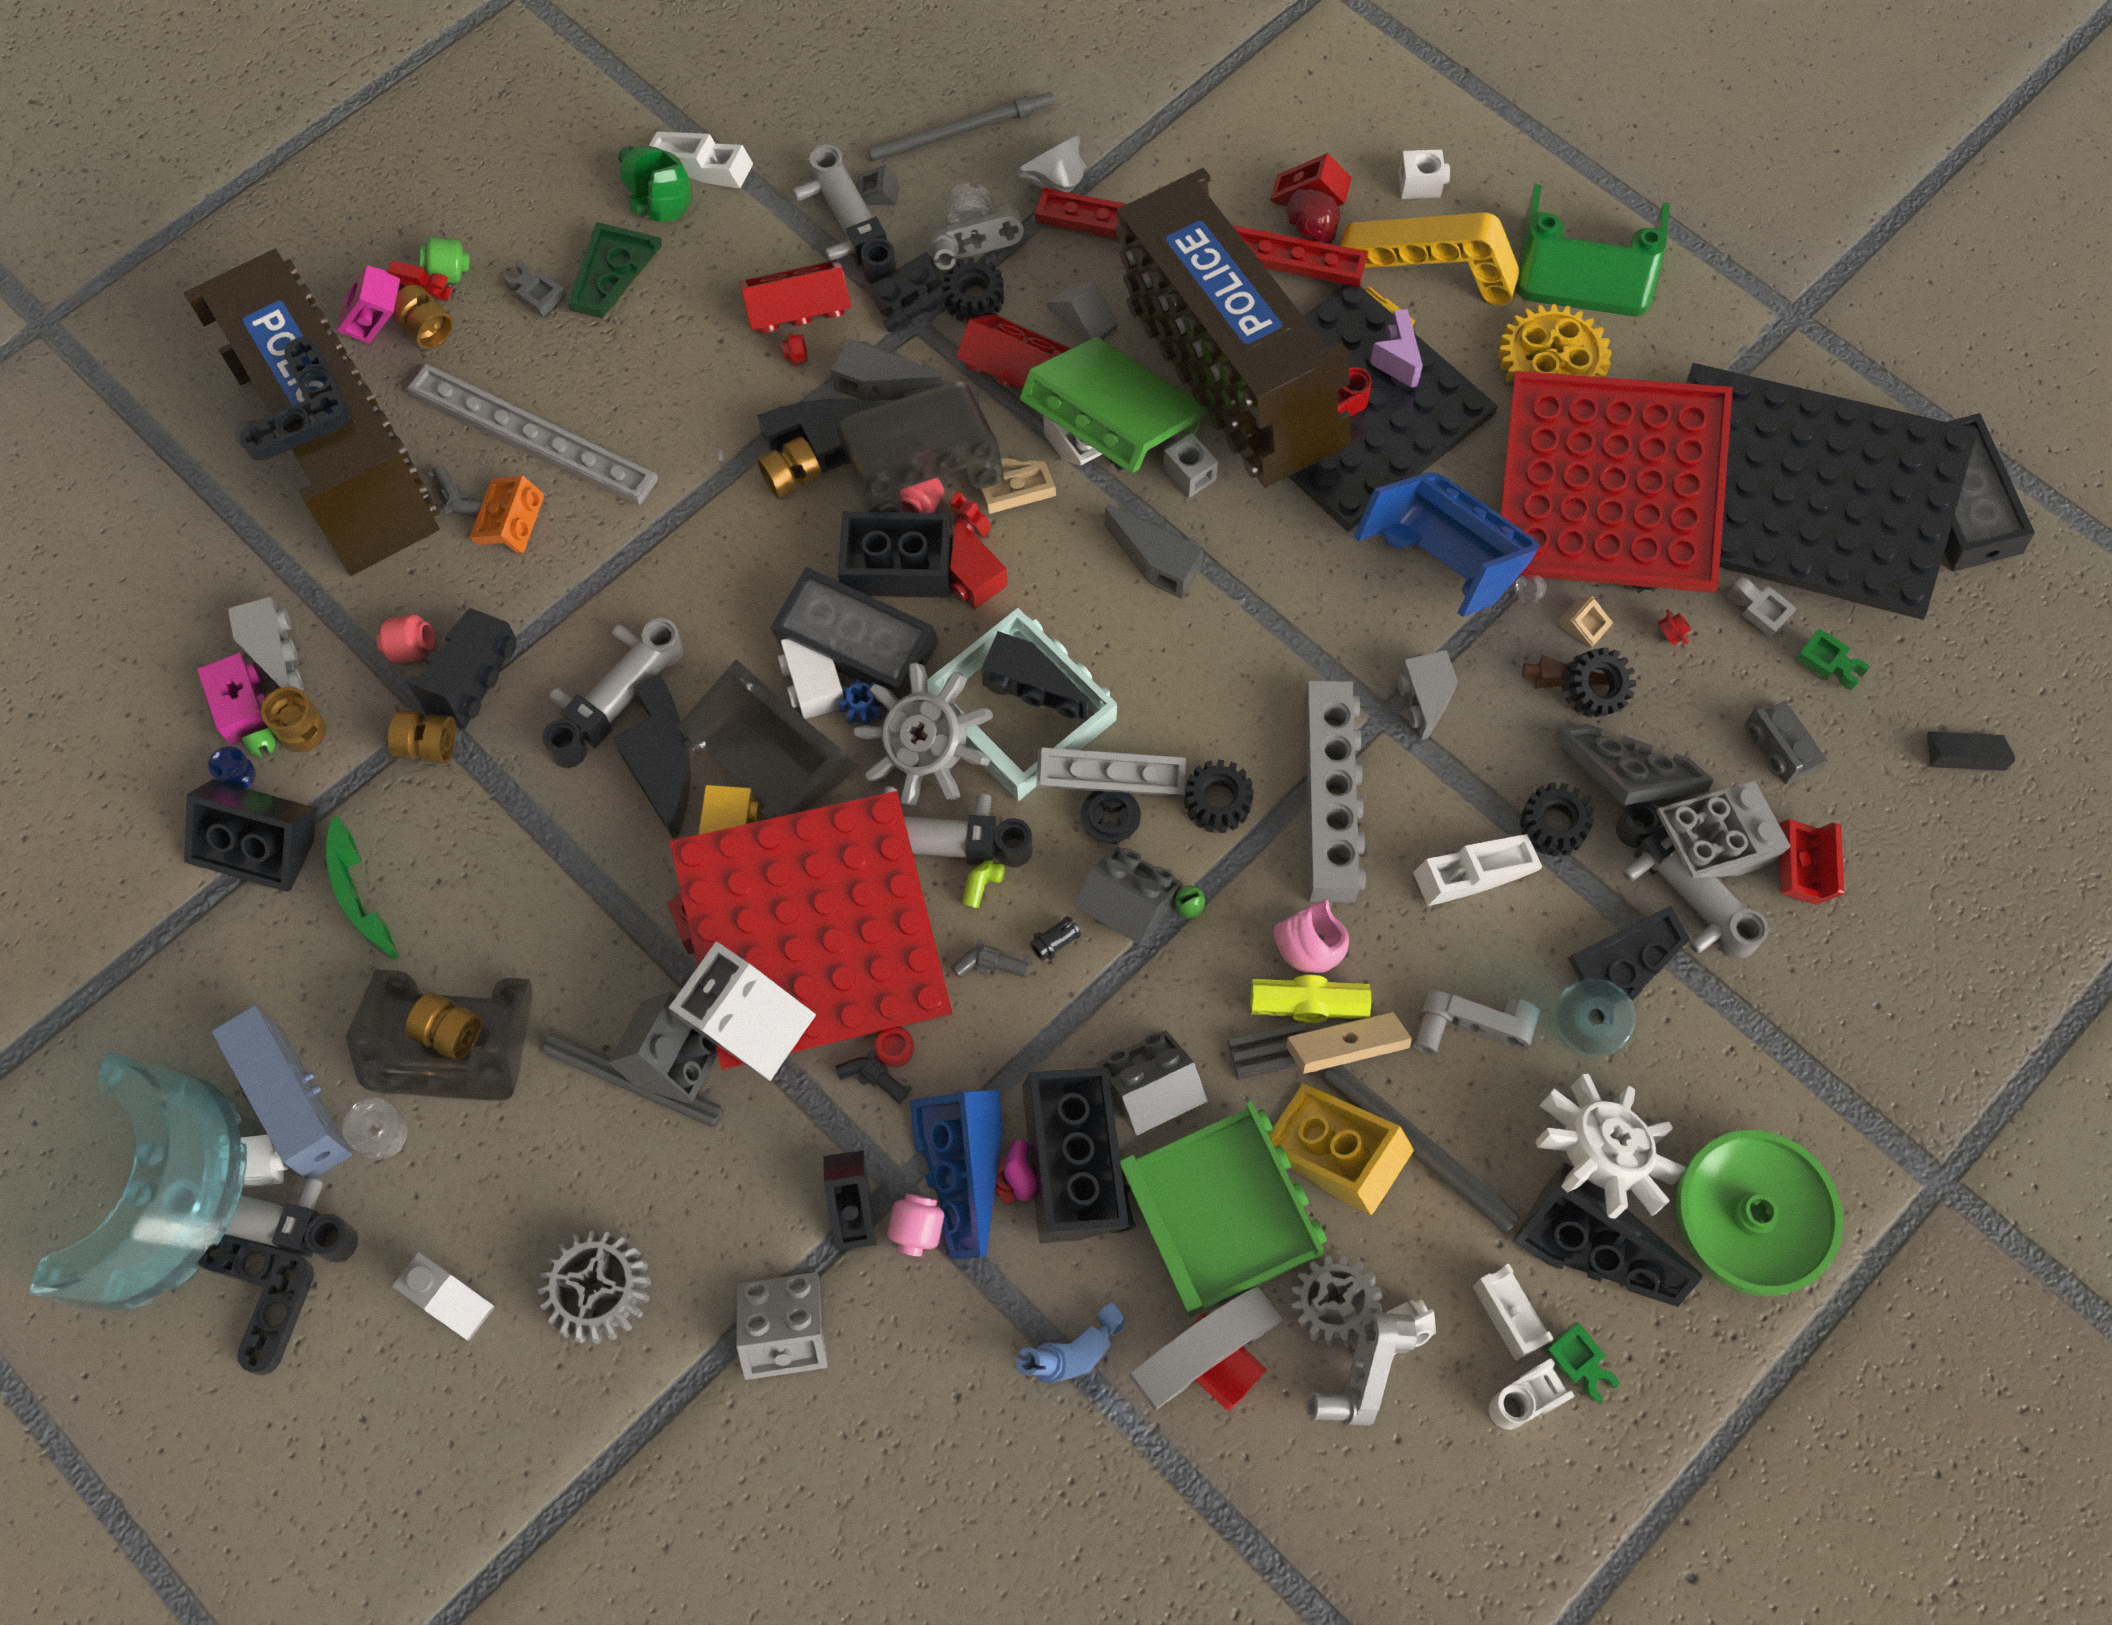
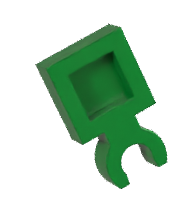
[1796,628,1870,690]
[1543,1322,1619,1402]

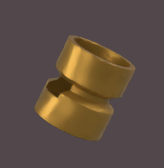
[390,285,454,349]
[756,436,822,500]
[261,687,326,752]
[388,710,457,764]
[405,992,483,1061]

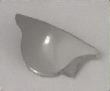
[1015,135,1088,193]

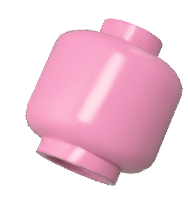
[887,1193,944,1256]

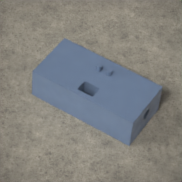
[211,1005,352,1179]

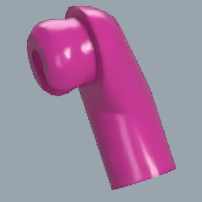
[1004,1139,1037,1201]

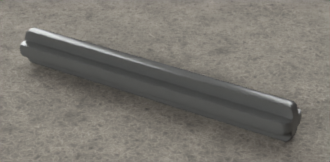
[542,1033,723,1127]

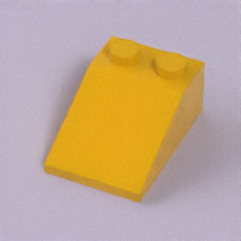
[1268,1083,1414,1216]

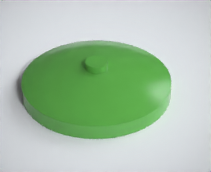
[1675,1130,1843,1297]

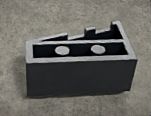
[405,608,517,729]

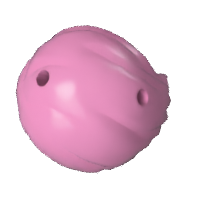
[1273,899,1349,973]

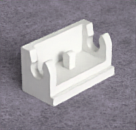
[1473,1264,1554,1361]

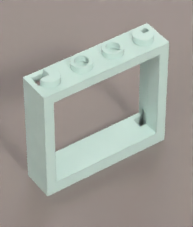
[927,608,1117,802]

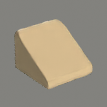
[1557,596,1613,647]

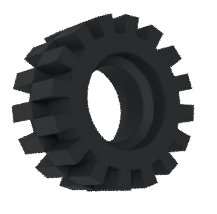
[943,257,1004,323]
[1562,647,1636,717]
[1184,759,1254,833]
[1520,782,1594,857]

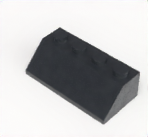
[1022,1067,1128,1243]

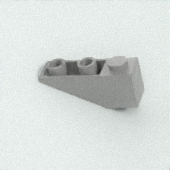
[228,597,304,691]

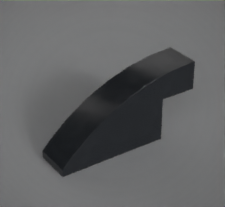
[757,399,916,474]
[612,673,691,838]

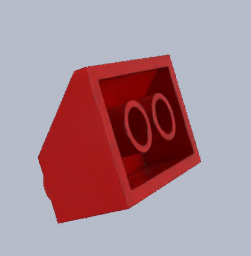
[739,260,851,333]
[956,313,1072,388]

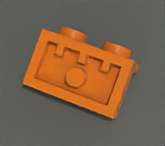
[469,475,544,553]

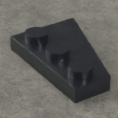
[1568,906,1690,1027]

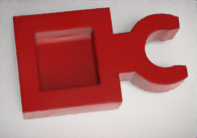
[387,261,453,301]
[949,491,992,538]

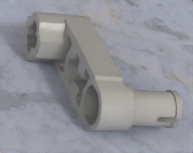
[930,205,1024,270]
[1413,990,1540,1056]
[1306,1313,1417,1426]

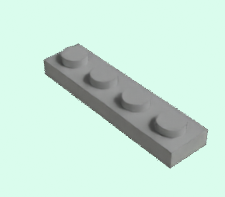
[1036,747,1186,796]

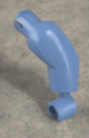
[1016,1303,1125,1383]

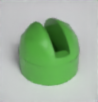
[241,728,276,758]
[1174,885,1205,918]

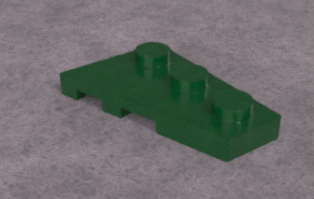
[568,222,662,318]

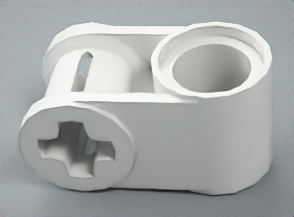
[1489,1358,1575,1430]

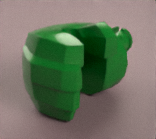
[618,145,691,222]

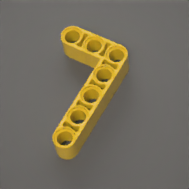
[1339,212,1519,306]

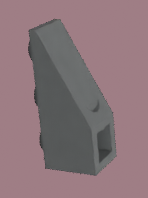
[831,338,943,401]
[1105,504,1203,599]

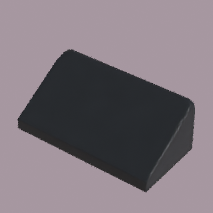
[1927,731,2015,771]

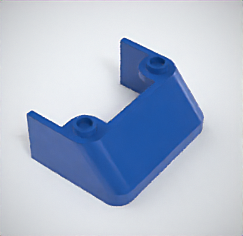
[1353,472,1539,617]

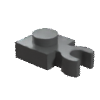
[503,262,566,317]

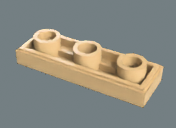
[1286,1012,1412,1074]

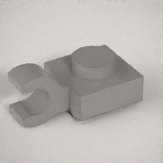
[1726,576,1797,638]

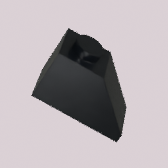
[823,1150,877,1251]

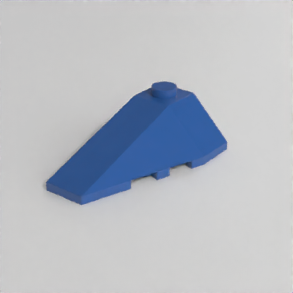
[910,1090,1003,1260]

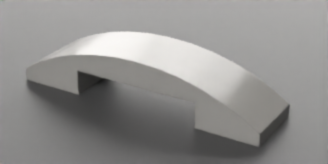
[1129,1286,1283,1411]

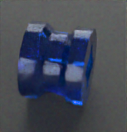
[208,746,256,788]

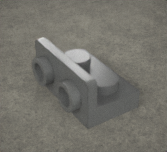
[1744,700,1827,784]

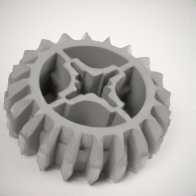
[537,1230,651,1344]

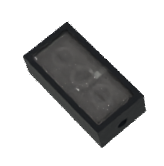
[1944,413,2035,572]
[770,567,939,700]

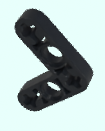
[239,337,350,461]
[195,1233,314,1375]

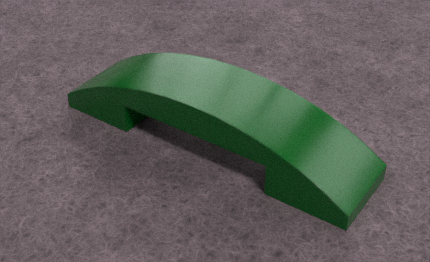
[326,816,399,960]

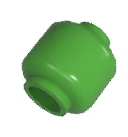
[420,237,469,283]

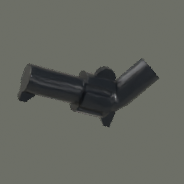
[836,1049,913,1104]

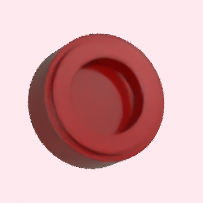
[874,1027,914,1068]

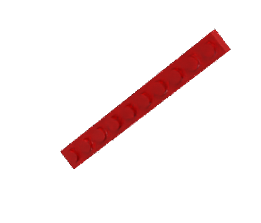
[1035,188,1368,287]

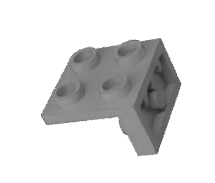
[736,1272,828,1380]

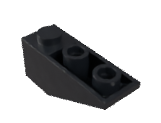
[981,631,1089,720]

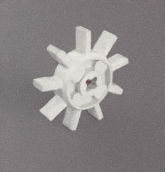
[1536,1074,1686,1219]

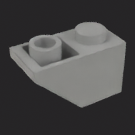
[1397,650,1458,740]

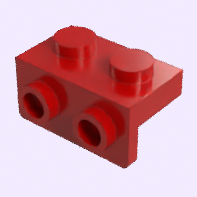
[1778,819,1844,905]

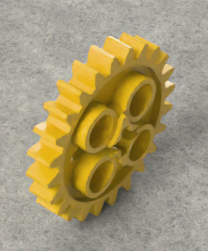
[1497,304,1612,381]

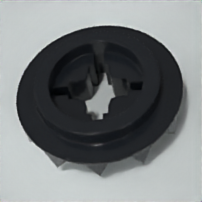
[1081,791,1141,845]

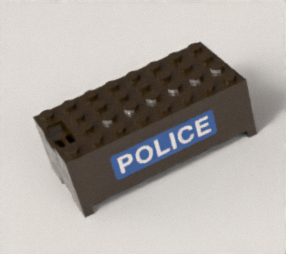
[1115,167,1351,488]
[183,248,440,576]

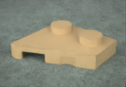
[969,456,1056,514]

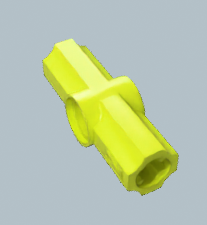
[1250,975,1371,1023]

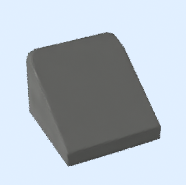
[857,165,898,205]

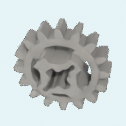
[1292,1255,1382,1348]

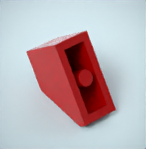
[1270,153,1352,207]
[950,520,1007,610]

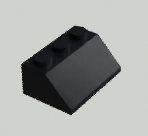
[184,779,316,892]

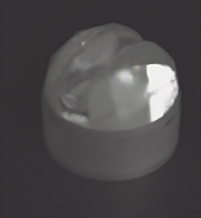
[1515,574,1547,604]

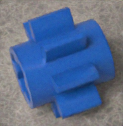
[838,679,883,726]

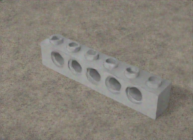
[1305,681,1366,903]

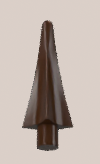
[1522,655,1609,688]

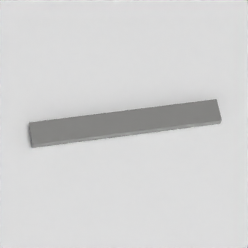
[406,363,658,506]

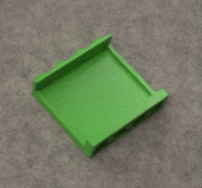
[1020,336,1207,473]
[1120,1100,1327,1318]

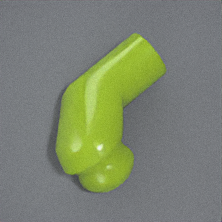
[961,860,1005,908]

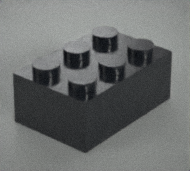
[838,511,953,598]

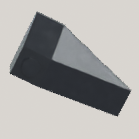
[1514,1162,1703,1307]

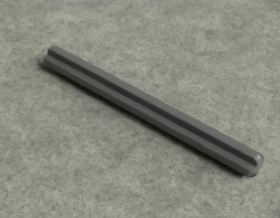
[1322,1065,1520,1232]

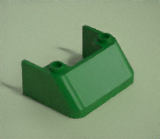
[1516,184,1670,317]

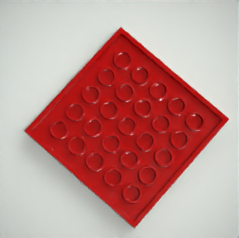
[1500,371,1733,593]
[669,791,952,1071]

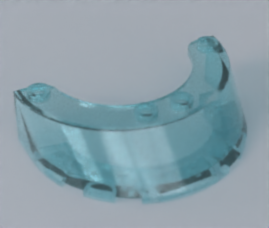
[28,1053,247,1311]

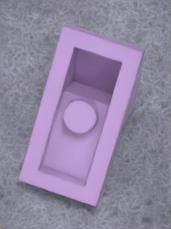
[1370,309,1423,387]

